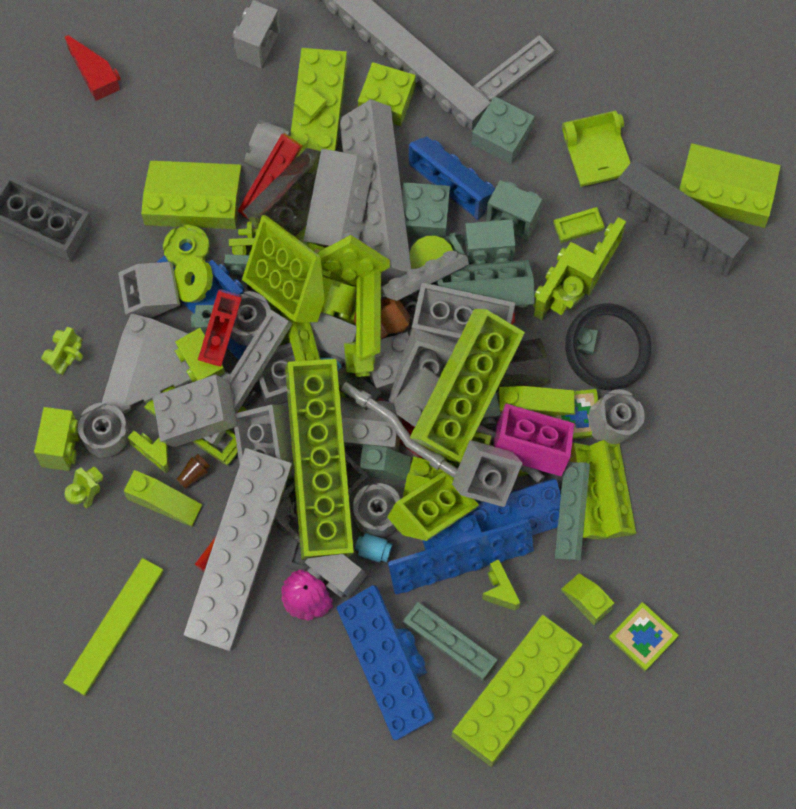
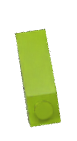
[499,386,575,416]
[124,470,202,527]

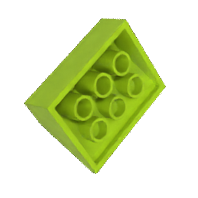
[679,143,781,228]
[141,161,241,229]
[242,215,325,322]

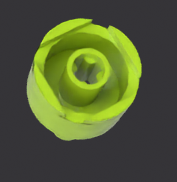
[321,275,357,320]

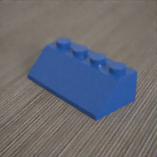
[409,136,495,220]

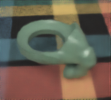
[445,232,465,255]

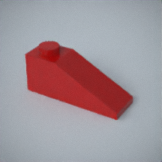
[64,35,121,101]
[198,289,242,367]

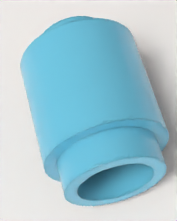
[355,533,393,563]

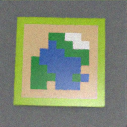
[552,389,598,440]
[609,602,679,672]

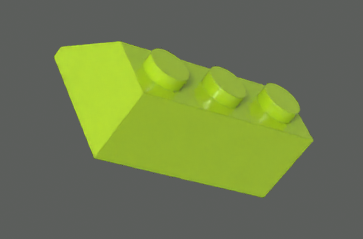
[387,472,479,541]

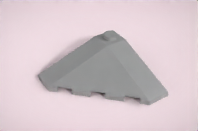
[102,313,191,414]

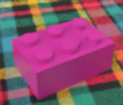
[493,403,574,476]

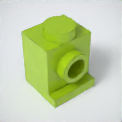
[344,342,375,377]

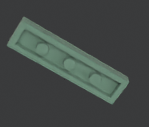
[555,462,590,561]
[403,602,498,681]

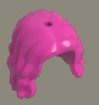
[281,569,333,621]

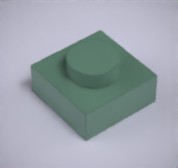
[577,327,598,355]

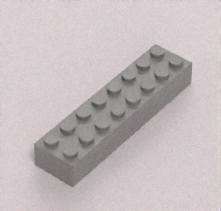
[339,99,411,287]

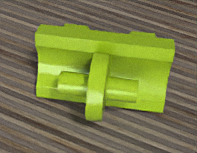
[229,222,258,255]
[550,275,586,315]
[41,327,83,375]
[64,467,103,509]

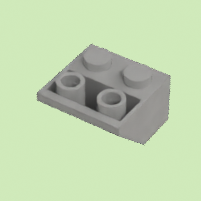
[118,262,180,318]
[305,554,367,598]

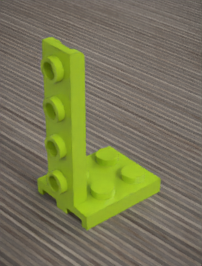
[316,235,390,361]

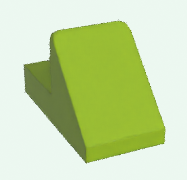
[128,431,169,473]
[403,457,433,497]
[482,560,520,611]

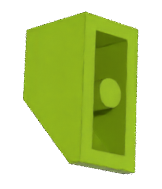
[561,574,614,625]

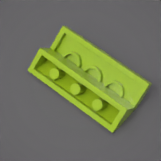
[569,440,636,540]

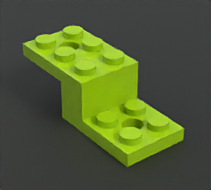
[533,217,626,320]

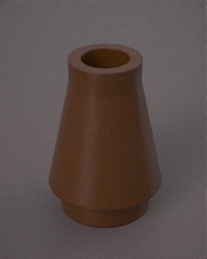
[176,453,212,489]

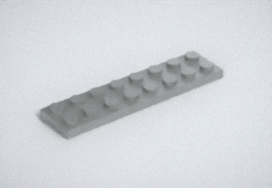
[184,448,293,651]

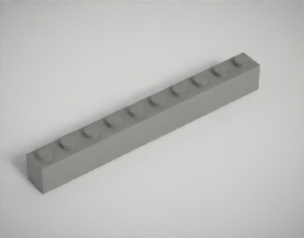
[318,0,490,131]

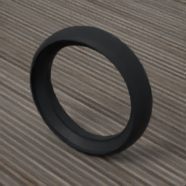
[565,303,651,390]

